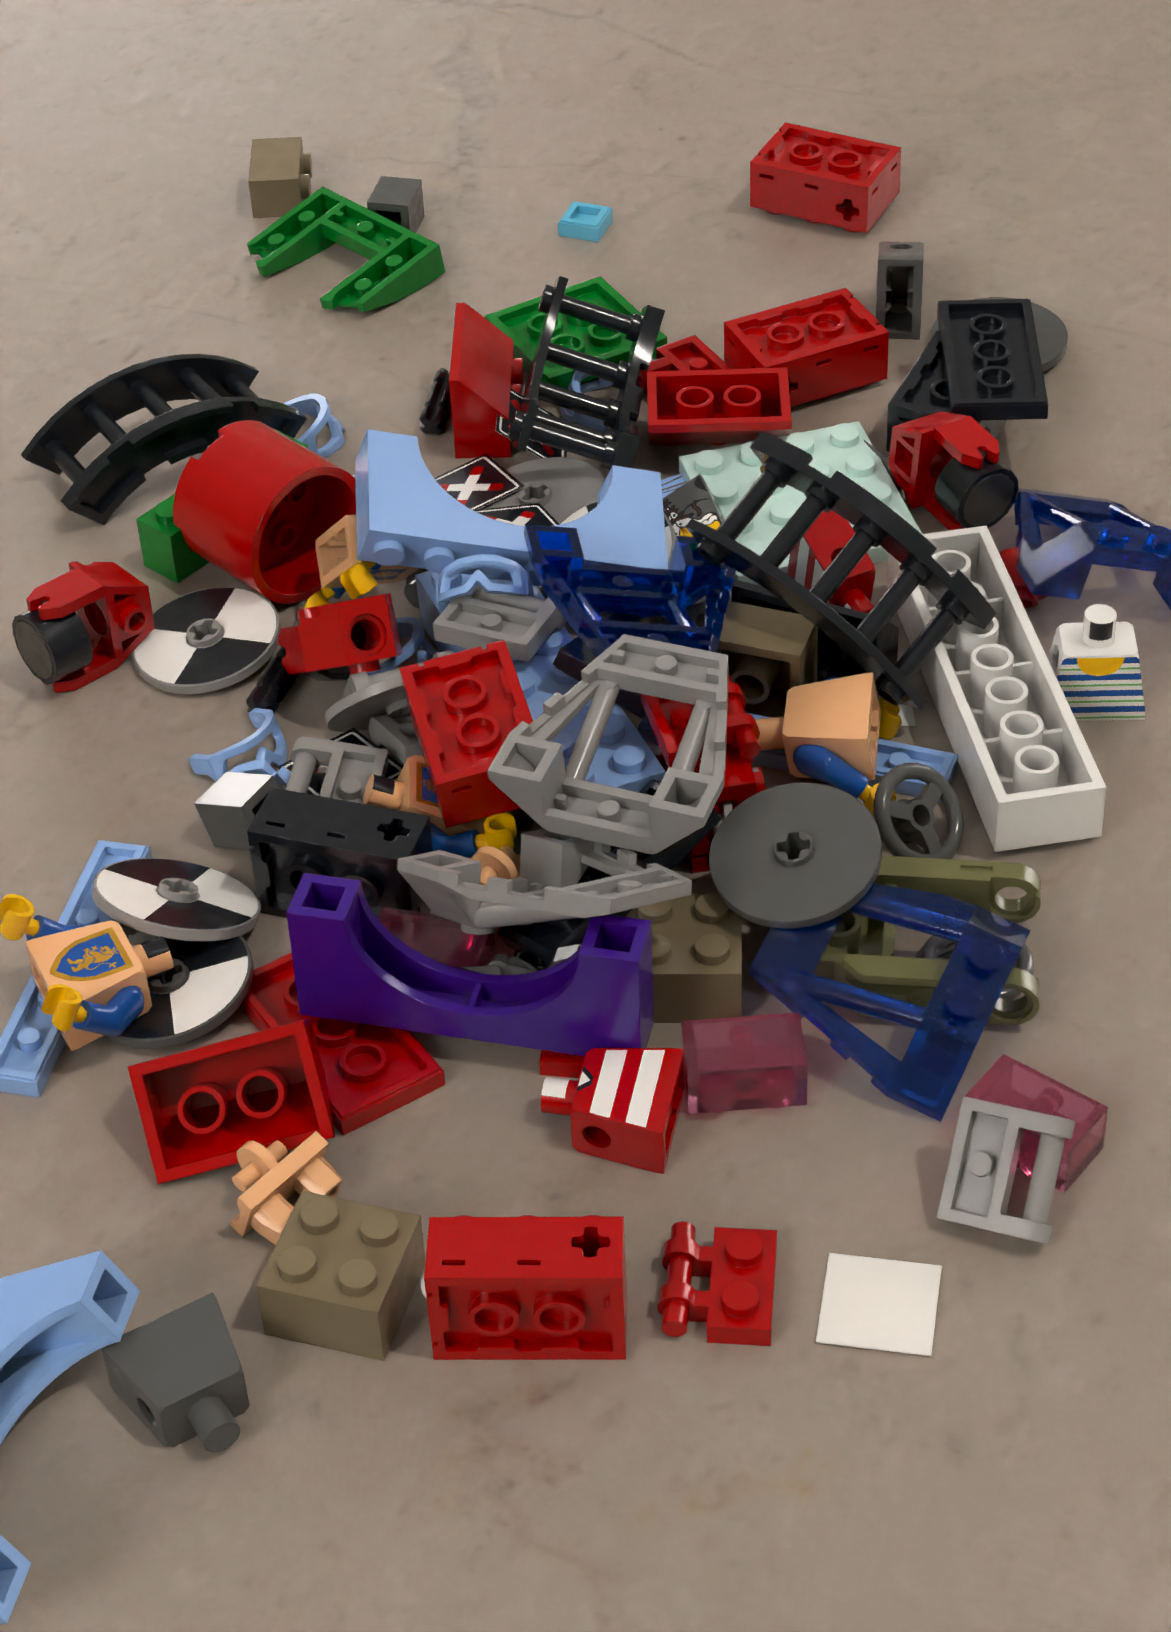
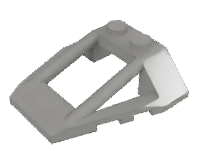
[487,634,729,854]
[397,829,692,935]

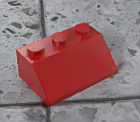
[449,302,524,459]
[647,367,792,447]
[128,1018,335,1184]

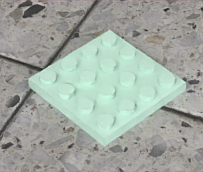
[679,421,922,586]

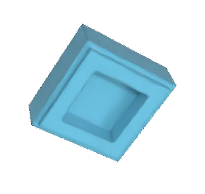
[558,201,613,242]

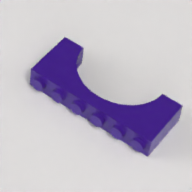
[286,873,654,1056]

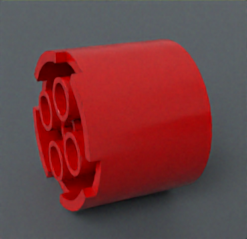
[173,420,356,604]

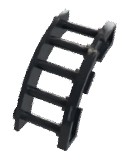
[508,276,665,477]
[21,354,307,525]
[685,431,997,710]

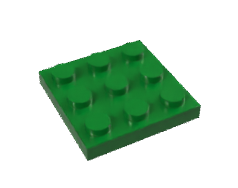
[485,276,668,389]

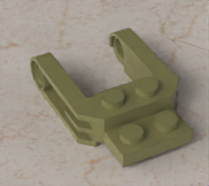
[776,856,1041,1025]

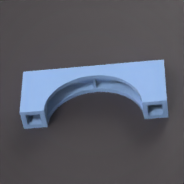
[355,429,668,599]
[0,1250,140,1625]

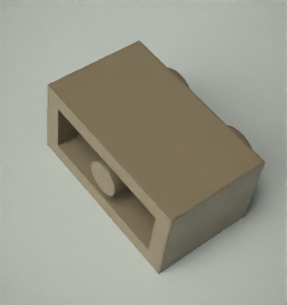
[248,137,312,218]

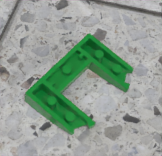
[247,186,446,312]

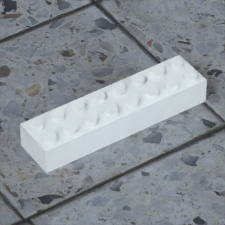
[887,525,1107,852]

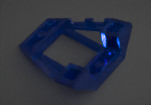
[1014,488,1171,610]
[524,524,736,657]
[749,883,1031,1122]

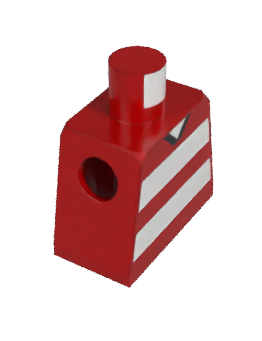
[787,510,876,613]
[541,1048,685,1174]

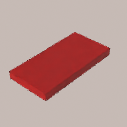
[240,952,445,1136]

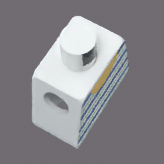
[1048,604,1145,721]

